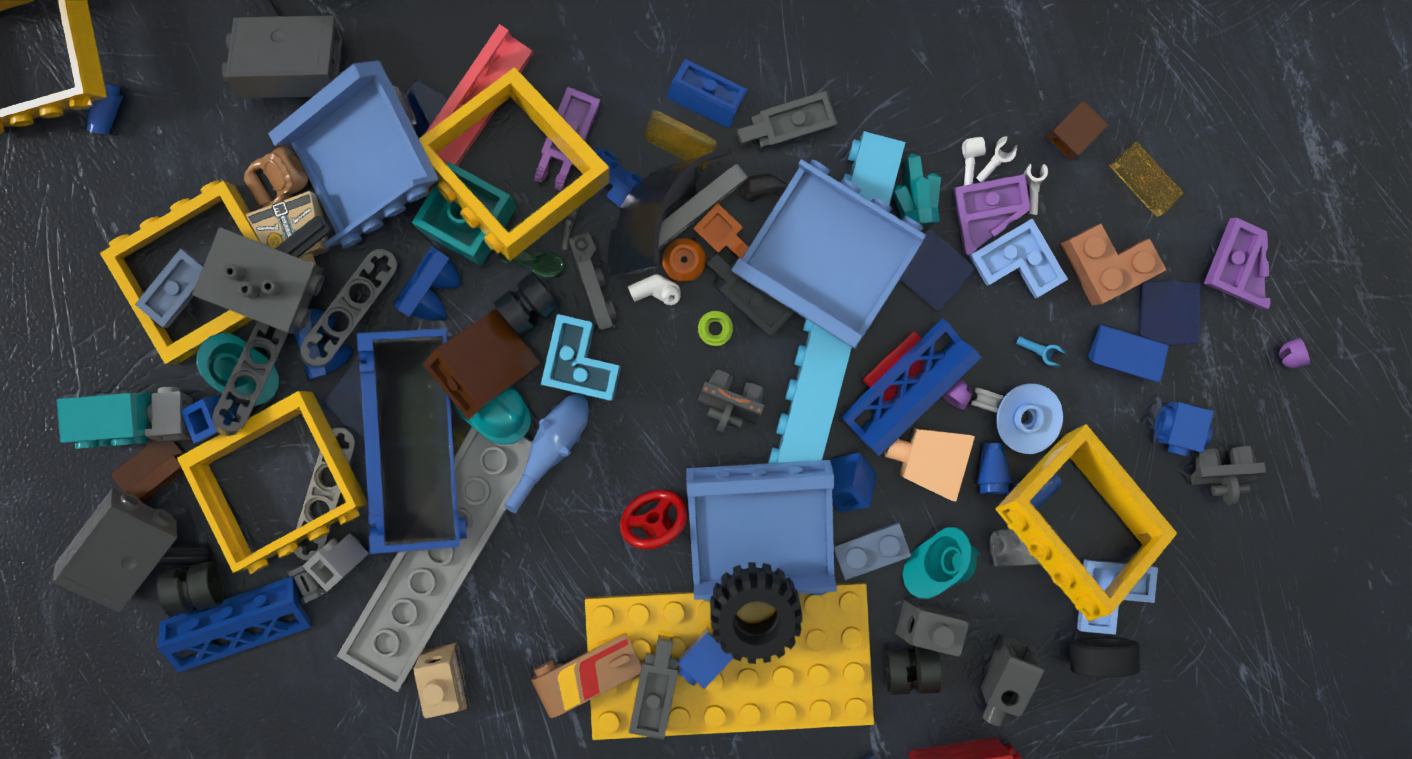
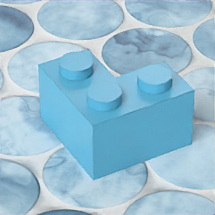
[541,314,622,401]

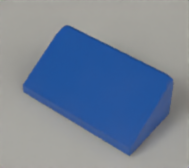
[667,59,748,128]
[1088,324,1169,382]

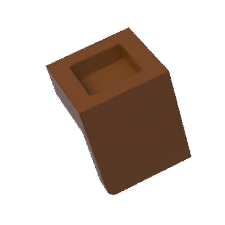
[1045,102,1108,161]

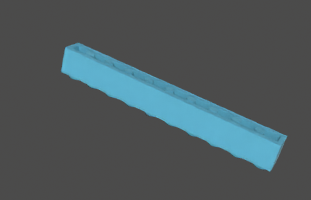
[768,131,906,463]

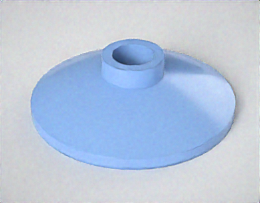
[997,383,1063,454]

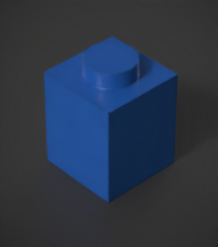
[678,626,733,689]

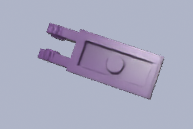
[534,87,601,191]

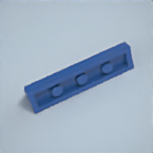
[840,318,982,456]
[158,577,311,673]

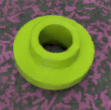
[698,311,733,346]

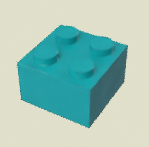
[412,162,517,267]
[57,392,157,449]

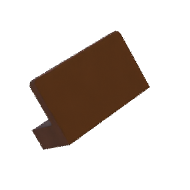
[112,441,185,503]

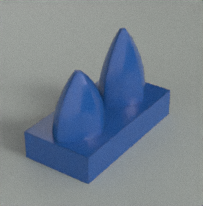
[393,246,461,321]
[294,309,354,382]

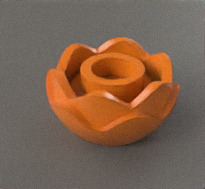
[662,238,706,282]

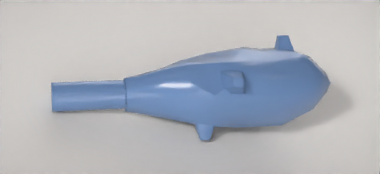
[504,393,589,513]

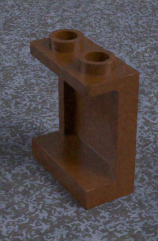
[423,309,541,420]

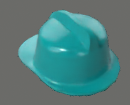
[196,333,279,406]
[454,387,531,445]
[903,527,980,599]

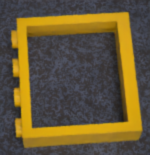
[0,0,107,133]
[419,67,609,261]
[100,180,261,365]
[177,391,368,574]
[995,424,1177,621]

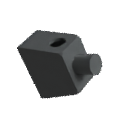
[895,599,969,657]
[981,634,1044,727]

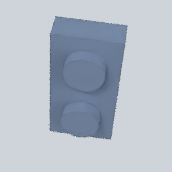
[135,249,204,328]
[834,522,911,580]

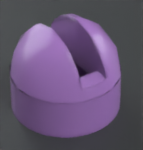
[1279,338,1310,368]
[941,379,972,410]

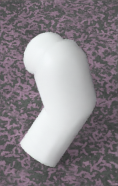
[628,274,681,305]

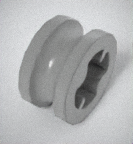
[970,388,1005,413]

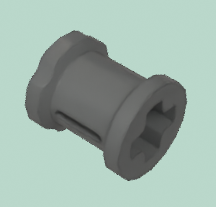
[287,565,332,604]

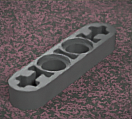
[300,249,397,368]
[212,321,289,436]

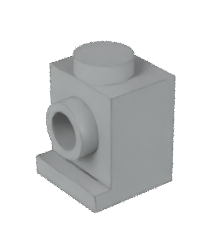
[145,387,193,442]
[302,533,369,592]

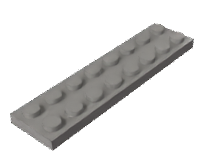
[337,427,533,692]

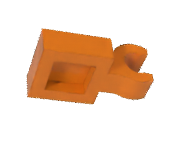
[693,203,749,260]

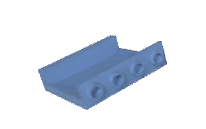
[268,61,439,249]
[731,159,926,349]
[686,460,837,602]

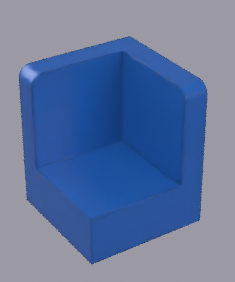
[830,453,876,513]

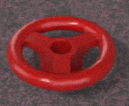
[620,490,688,550]

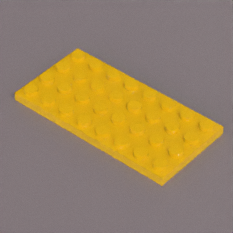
[585,582,874,740]

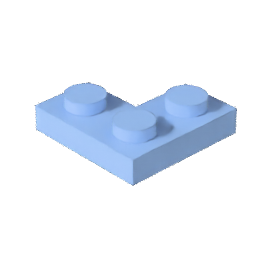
[969,219,1068,298]
[1077,559,1158,635]

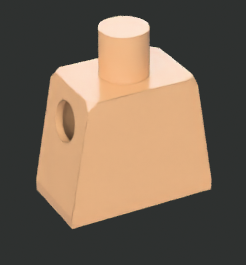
[884,428,975,502]

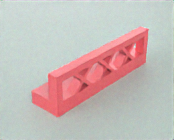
[424,24,534,166]

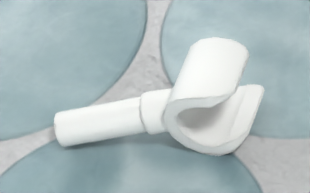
[976,136,1017,182]
[962,137,986,185]
[1023,164,1048,215]

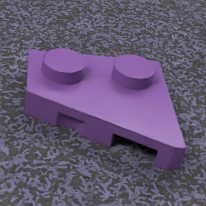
[953,174,1031,255]
[1204,218,1271,309]

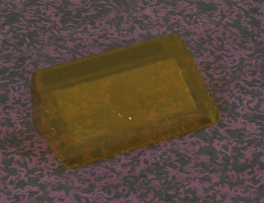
[644,110,717,169]
[1109,141,1184,217]

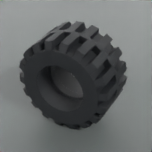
[710,562,803,664]

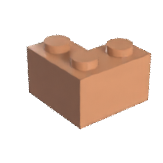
[1059,224,1166,306]

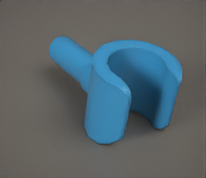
[1016,336,1068,368]

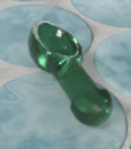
[498,250,566,277]

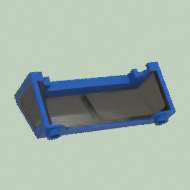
[357,329,467,554]

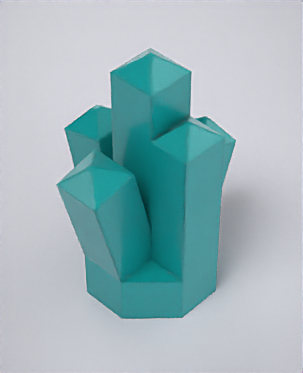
[892,153,941,226]

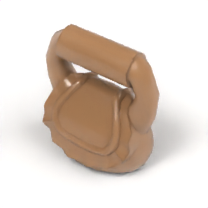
[243,146,308,208]

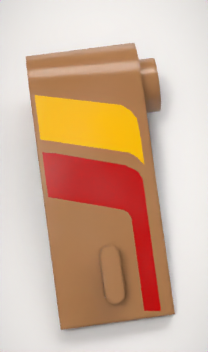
[531,633,642,718]

